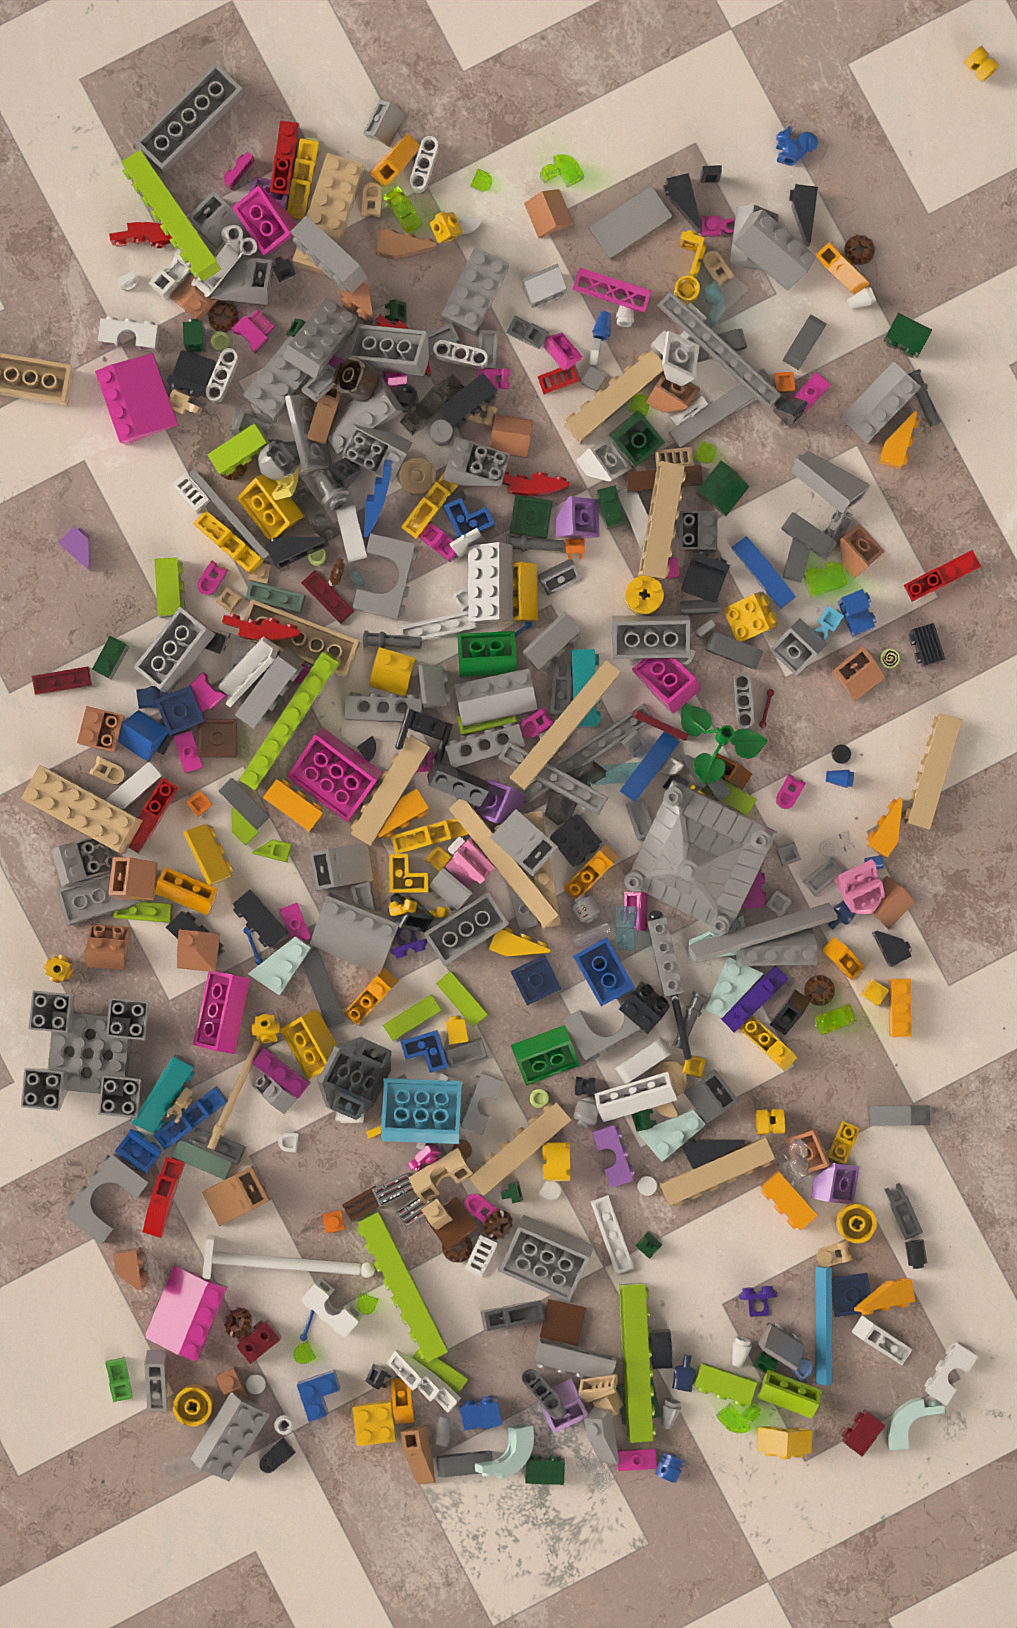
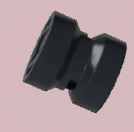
[575,1076,595,1097]

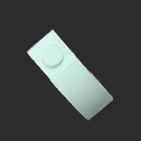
[887,1397,945,1451]
[475,1424,534,1479]

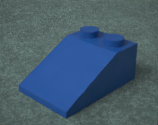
[573,937,635,1007]

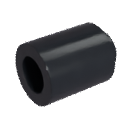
[905,1239,928,1269]

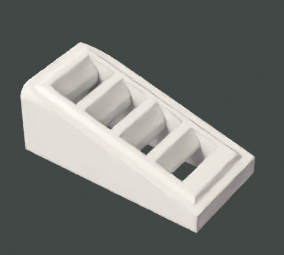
[171,472,210,513]
[464,1234,498,1277]

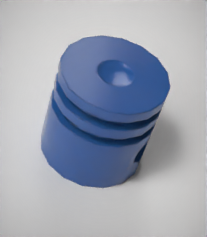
[655,1452,685,1483]

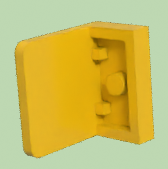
[679,230,707,278]
[724,591,779,642]

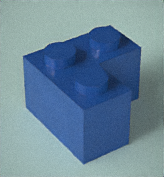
[444,498,495,538]
[837,589,876,637]
[400,1030,449,1073]
[297,1369,341,1422]
[459,1395,502,1431]

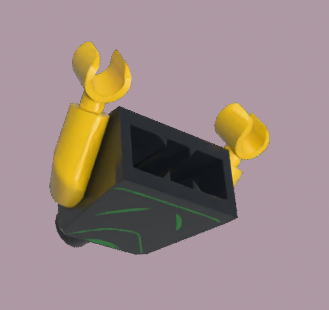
[388,893,449,932]

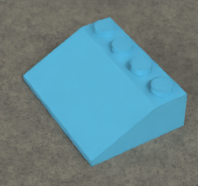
[381,1078,462,1144]

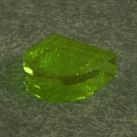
[470,168,492,192]
[628,394,650,417]
[693,441,716,464]
[356,1292,379,1315]
[293,1341,316,1364]

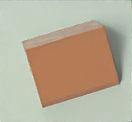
[524,189,574,239]
[490,415,533,458]
[872,876,915,930]
[786,1128,830,1175]

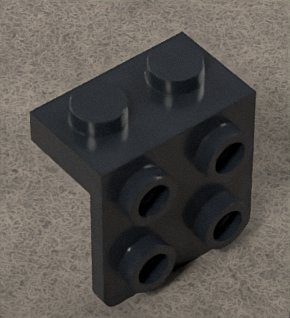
[167,350,216,398]
[681,551,730,602]
[550,814,602,867]
[619,981,670,1034]

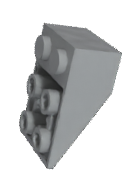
[187,190,253,249]
[211,258,273,305]
[341,425,413,482]
[443,437,510,486]
[490,809,559,876]
[51,838,118,886]
[309,843,374,891]

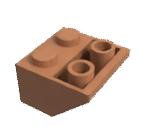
[340,282,374,323]
[831,646,885,702]
[77,706,124,752]
[109,857,158,900]
[85,924,130,970]
[113,1247,149,1290]

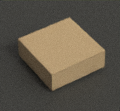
[216,587,243,613]

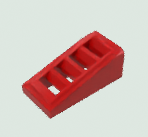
[537,364,581,395]

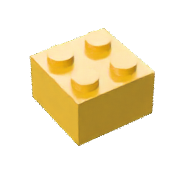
[352,1399,396,1446]

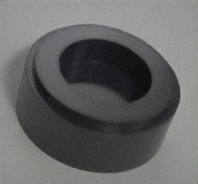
[831,744,851,764]

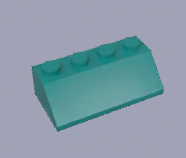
[132,1054,195,1134]

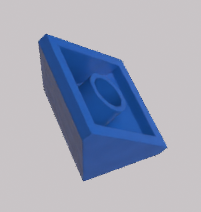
[118,710,168,762]

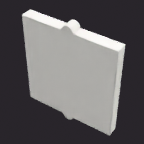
[450,528,487,558]

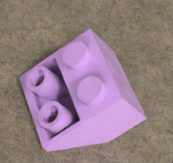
[541,1378,588,1433]

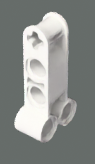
[191,225,257,297]

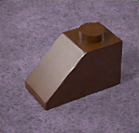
[716,754,752,790]

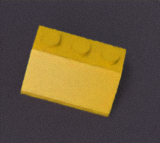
[237,474,304,541]
[498,562,538,623]
[183,823,233,886]
[280,1008,337,1080]

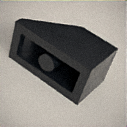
[872,931,912,967]
[769,989,811,1035]
[651,1329,672,1369]

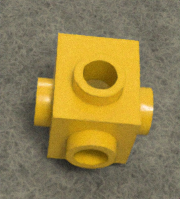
[429,211,463,243]
[44,954,74,984]
[252,1014,280,1043]

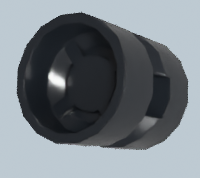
[394,384,419,414]

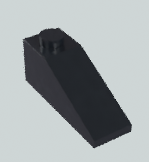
[663,173,702,233]
[789,184,818,247]
[773,395,808,428]
[329,458,361,488]
[266,537,330,569]
[682,1138,745,1170]

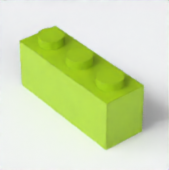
[207,423,270,476]
[154,557,186,618]
[694,1362,757,1407]
[757,1370,823,1419]

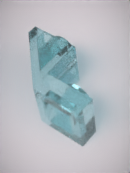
[703,280,726,328]
[615,905,638,951]

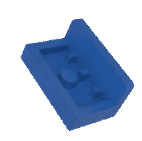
[115,1129,162,1174]

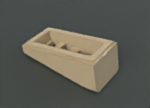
[654,447,694,469]
[578,1374,618,1403]

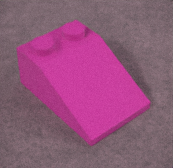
[232,185,296,255]
[632,658,701,714]

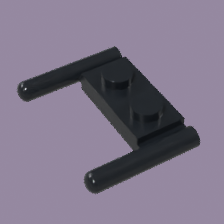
[395,708,453,762]

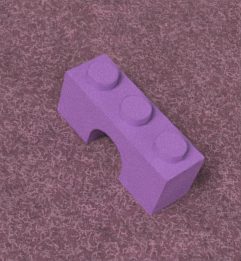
[592,1124,635,1188]

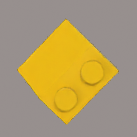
[369,647,416,697]

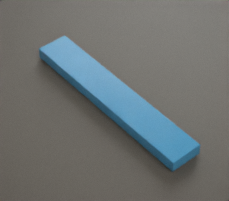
[815,1266,832,1386]

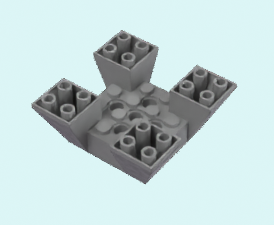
[21,990,149,1118]

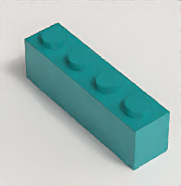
[572,649,601,728]

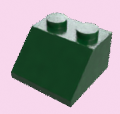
[883,313,932,358]
[609,410,665,467]
[696,460,750,517]

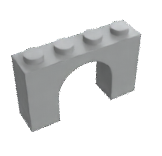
[353,534,418,620]
[562,989,643,1061]
[65,1153,151,1245]

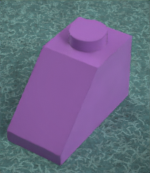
[58,526,92,570]

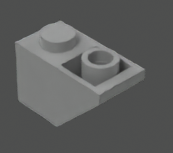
[252,1072,297,1114]

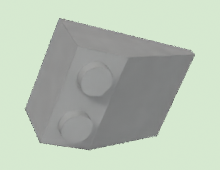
[418,665,450,709]
[758,1323,805,1371]

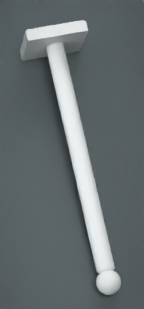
[203,1236,375,1279]

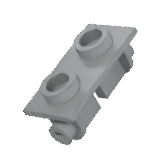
[824,510,852,549]

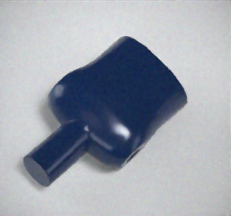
[136,686,172,709]
[828,900,856,930]
[672,1354,696,1392]

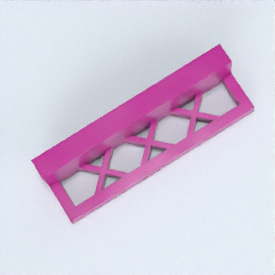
[572,267,652,313]

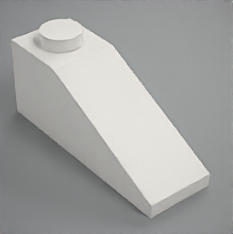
[851,1316,913,1365]

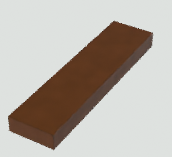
[625,465,703,492]

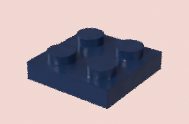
[155,685,206,736]
[510,955,561,1006]
[832,1272,871,1317]

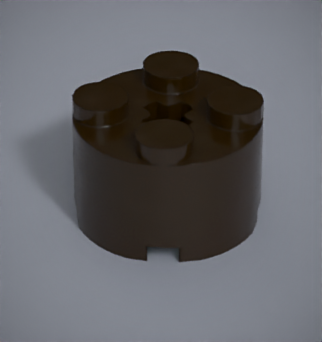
[333,356,379,401]

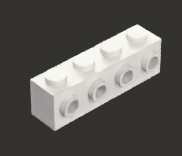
[595,1072,677,1122]

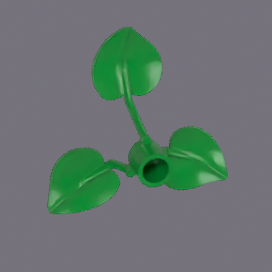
[681,703,768,784]

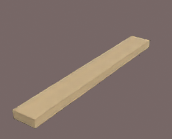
[509,660,621,790]
[449,799,560,927]

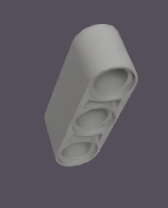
[733,673,754,729]

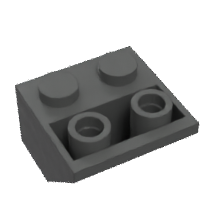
[679,511,718,553]
[684,1069,739,1123]

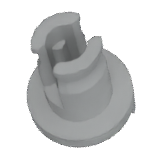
[229,405,271,436]
[311,469,349,510]

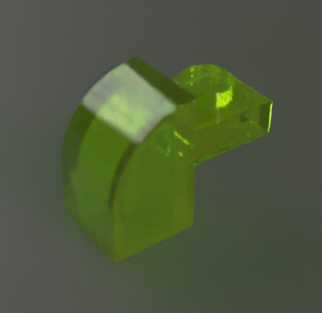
[540,154,584,188]
[383,187,422,233]
[814,1003,857,1036]
[716,1402,761,1433]

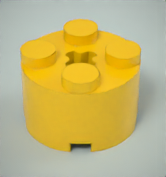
[625,576,664,615]
[543,1142,570,1181]
[835,1203,877,1243]
[173,1384,214,1427]

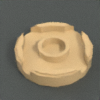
[398,457,436,496]
[650,1060,688,1097]

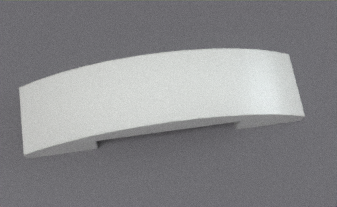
[618,489,648,553]

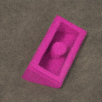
[544,333,583,370]
[623,892,648,931]

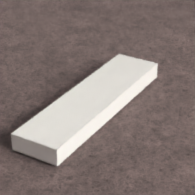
[398,611,477,641]
[590,1195,635,1275]

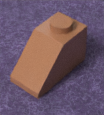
[216,1366,251,1400]

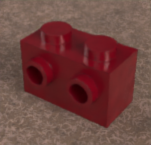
[236,1320,282,1364]
[842,1409,885,1457]

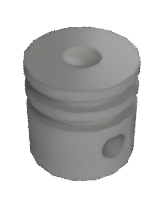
[430,420,453,446]

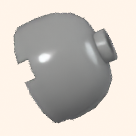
[258,441,296,481]

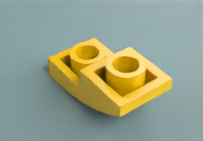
[827,1121,860,1164]

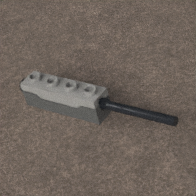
[647,910,692,1060]

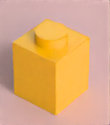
[860,979,889,1006]
[446,1015,469,1045]

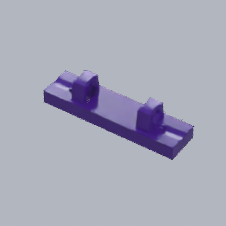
[720,965,789,1033]

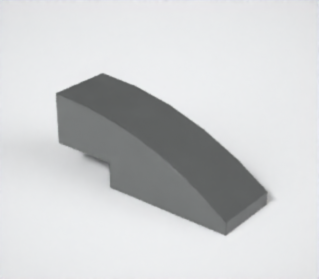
[681,754,731,802]
[480,1300,545,1331]

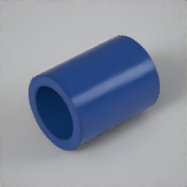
[864,855,884,869]

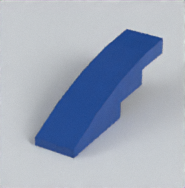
[364,460,393,537]
[731,536,796,609]
[620,732,679,802]
[153,1086,228,1150]

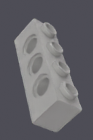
[344,692,422,723]
[445,722,525,768]

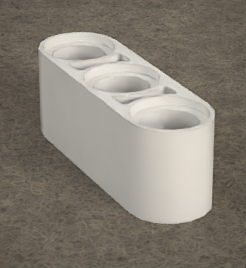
[410,136,439,194]
[433,340,488,370]
[206,348,239,404]
[336,505,367,562]
[615,1038,672,1084]

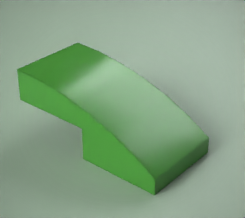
[105,1357,132,1402]

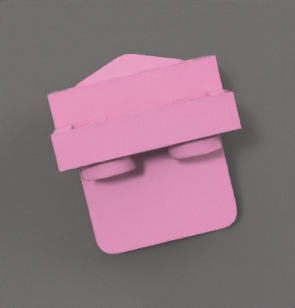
[446,836,495,888]
[834,859,885,914]

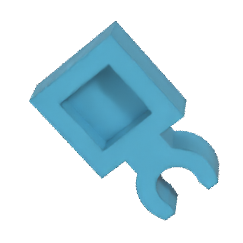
[814,606,844,641]

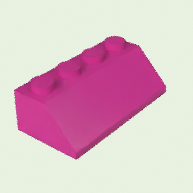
[193,971,250,1054]

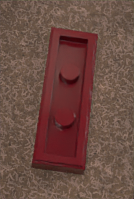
[301,570,355,624]
[32,666,92,695]
[632,709,689,741]

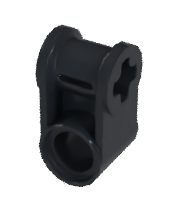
[259,1437,296,1473]

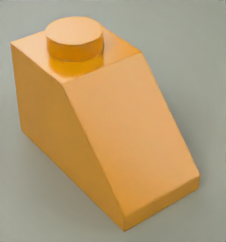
[821,937,864,981]
[391,1378,414,1424]

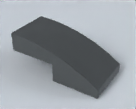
[506,315,549,349]

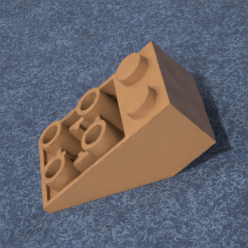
[202,1165,271,1226]

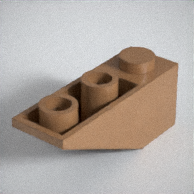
[376,228,437,260]
[307,384,341,445]
[401,1425,436,1484]

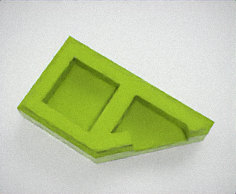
[232,807,259,846]
[252,839,292,863]

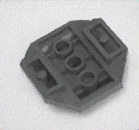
[317,1037,392,1120]

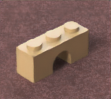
[409,1148,473,1203]

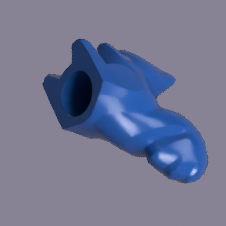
[776,126,818,166]

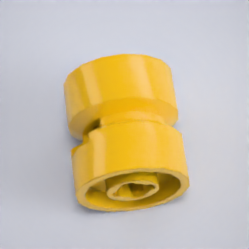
[964,46,1000,83]
[674,275,700,306]
[756,1109,785,1135]

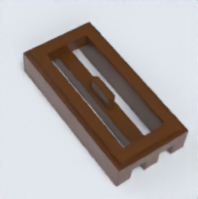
[342,1185,379,1222]

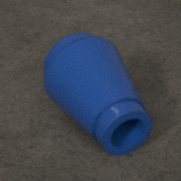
[592,311,611,341]
[826,769,854,788]

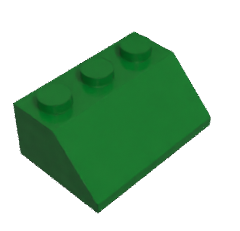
[457,631,517,677]
[511,1025,580,1085]

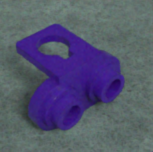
[390,927,428,959]
[739,1286,778,1317]

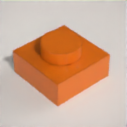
[774,371,795,393]
[186,790,213,817]
[322,1210,345,1233]

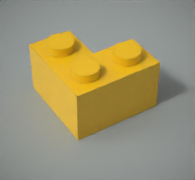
[389,854,429,893]
[757,1426,813,1459]

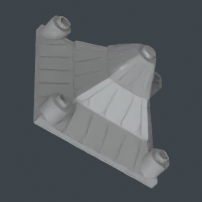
[624,780,777,935]

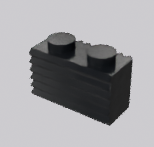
[908,623,945,667]

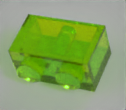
[803,561,848,598]

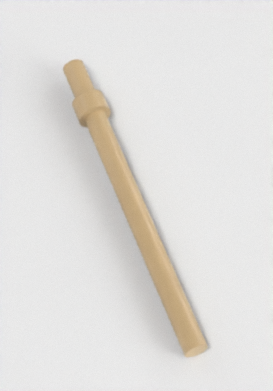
[207,1041,261,1150]

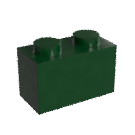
[183,319,206,352]
[596,485,626,530]
[92,636,129,680]
[525,1454,565,1485]

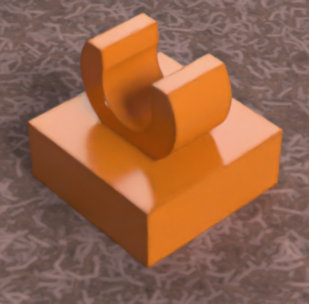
[565,538,585,560]

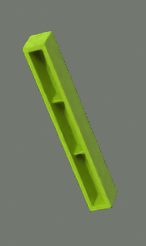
[121,150,222,282]
[239,650,341,790]
[356,1212,449,1363]
[619,1283,656,1443]

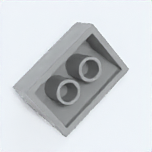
[730,204,779,270]
[523,612,580,672]

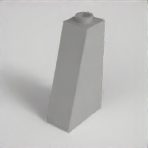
[791,451,870,514]

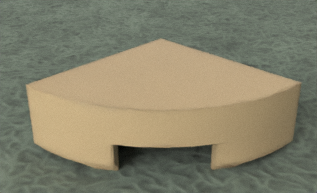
[654,1101,679,1118]

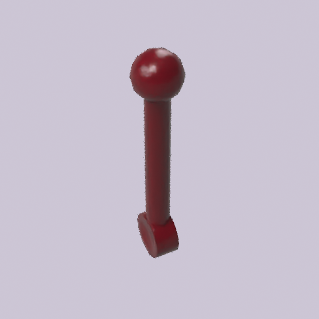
[759,689,775,728]

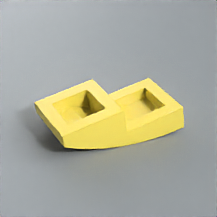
[272,466,299,500]

